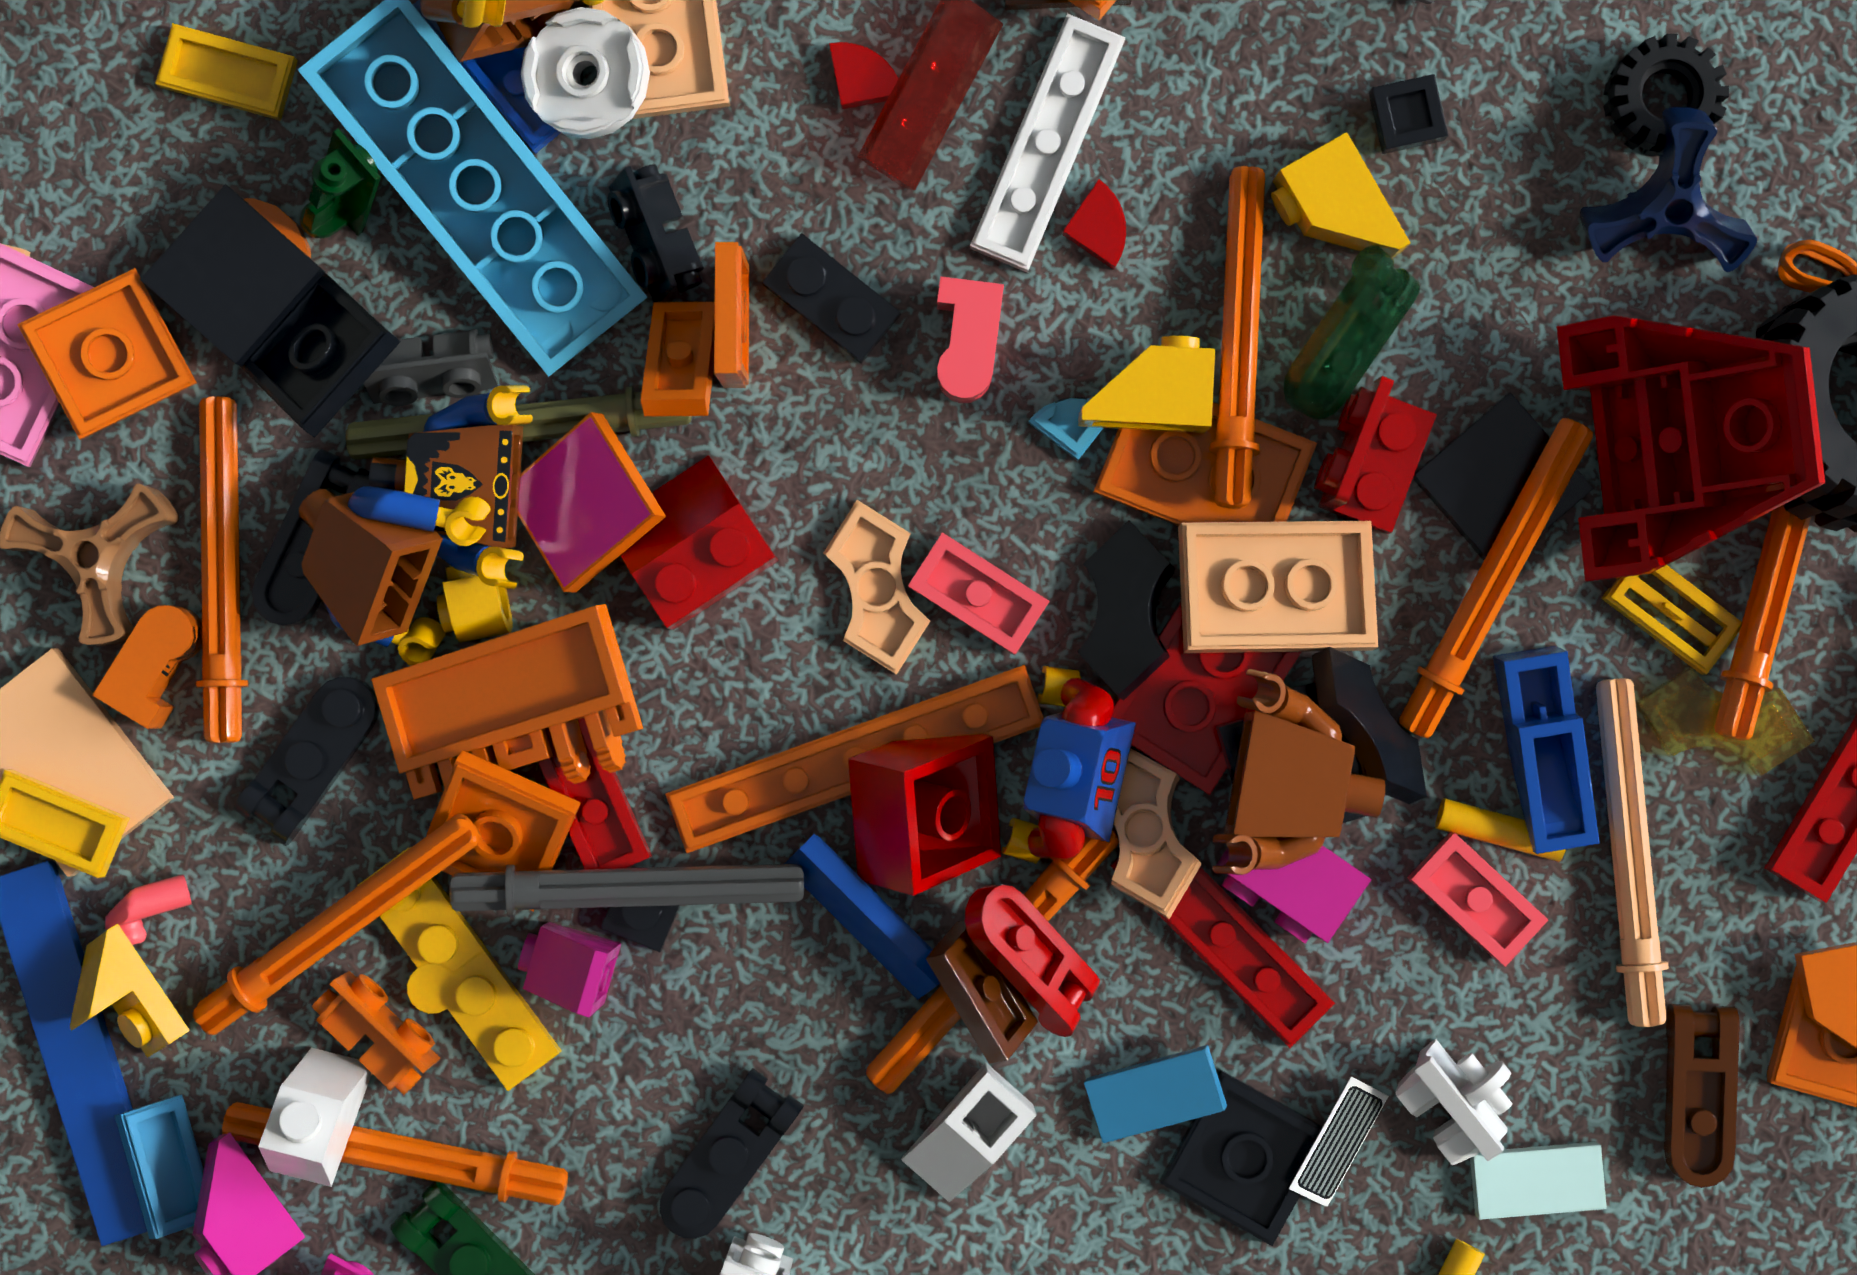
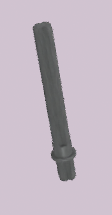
[449,864,804,917]

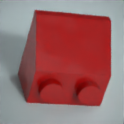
[621,455,779,630]
[848,734,1001,896]

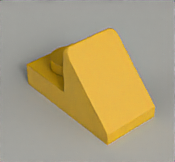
[70,923,190,1058]

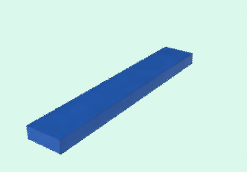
[0,860,147,1246]

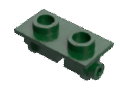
[300,128,381,239]

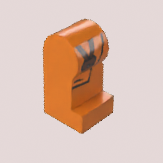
[92,605,202,729]

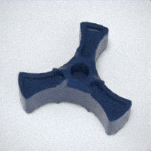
[1580,107,1757,272]

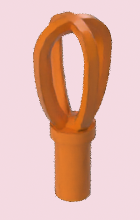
[1778,240,1857,293]

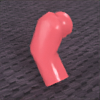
[105,874,192,945]

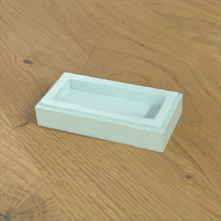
[1470,1142,1607,1220]

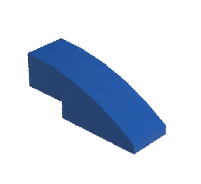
[1493,646,1600,854]

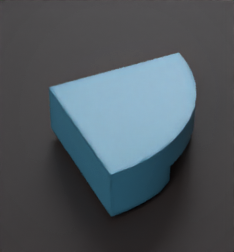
[1028,398,1103,461]

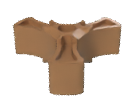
[0,484,179,646]

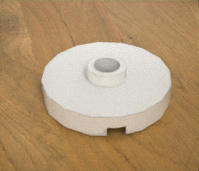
[520,7,650,139]

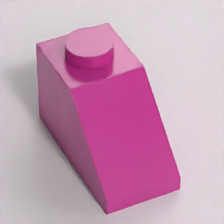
[518,922,622,1017]
[192,1132,305,1275]

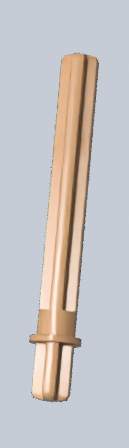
[1596,678,1669,1027]

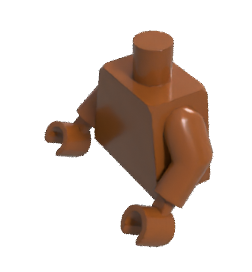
[1213,669,1385,875]

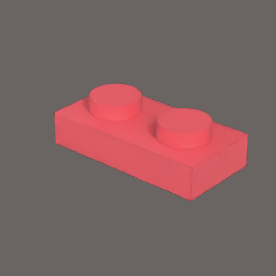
[908,532,1050,655]
[1407,832,1549,967]

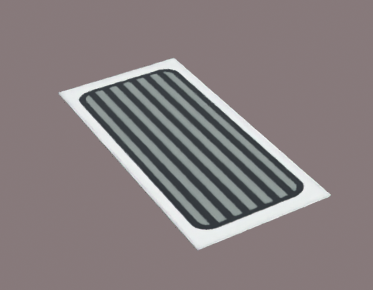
[1289,1076,1389,1207]

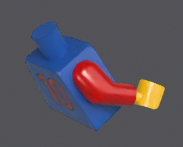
[1001,666,1136,864]

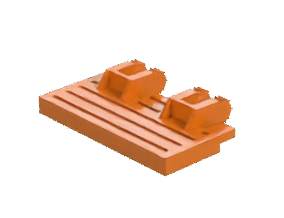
[371,604,643,800]

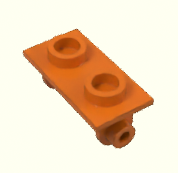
[312,971,441,1095]

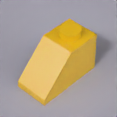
[1271,132,1411,259]
[1078,336,1215,433]

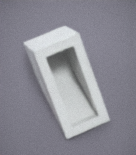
[258,1048,372,1187]

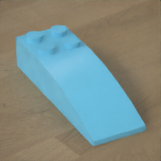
[297,0,647,377]

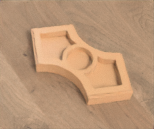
[823,500,930,675]
[1111,748,1202,919]

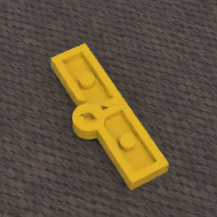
[357,847,562,1091]

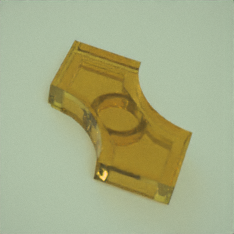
[1635,668,1815,776]

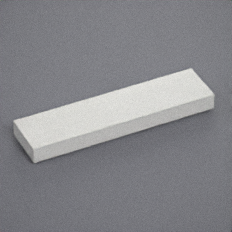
[970,13,1126,273]

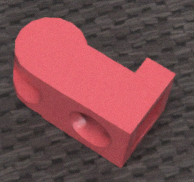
[937,276,1004,403]

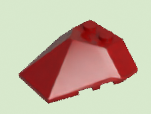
[1556,315,1825,582]

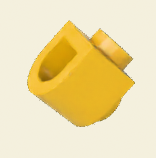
[437,566,513,643]

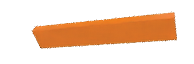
[665,665,1044,854]

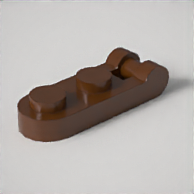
[1664,1004,1740,1188]

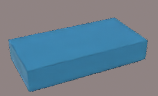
[1084,1045,1227,1143]
[114,1095,204,1239]

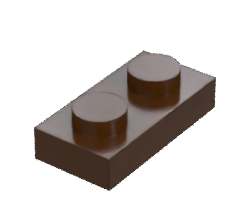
[925,920,1038,1064]

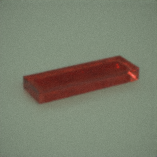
[857,0,1003,190]

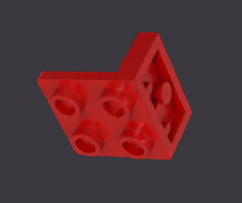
[1314,376,1437,534]

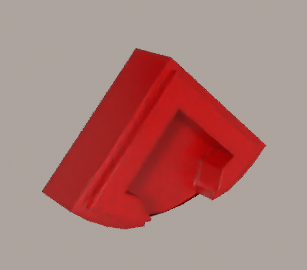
[829,42,904,109]
[1062,179,1126,270]

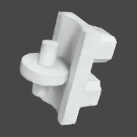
[1395,1039,1512,1165]

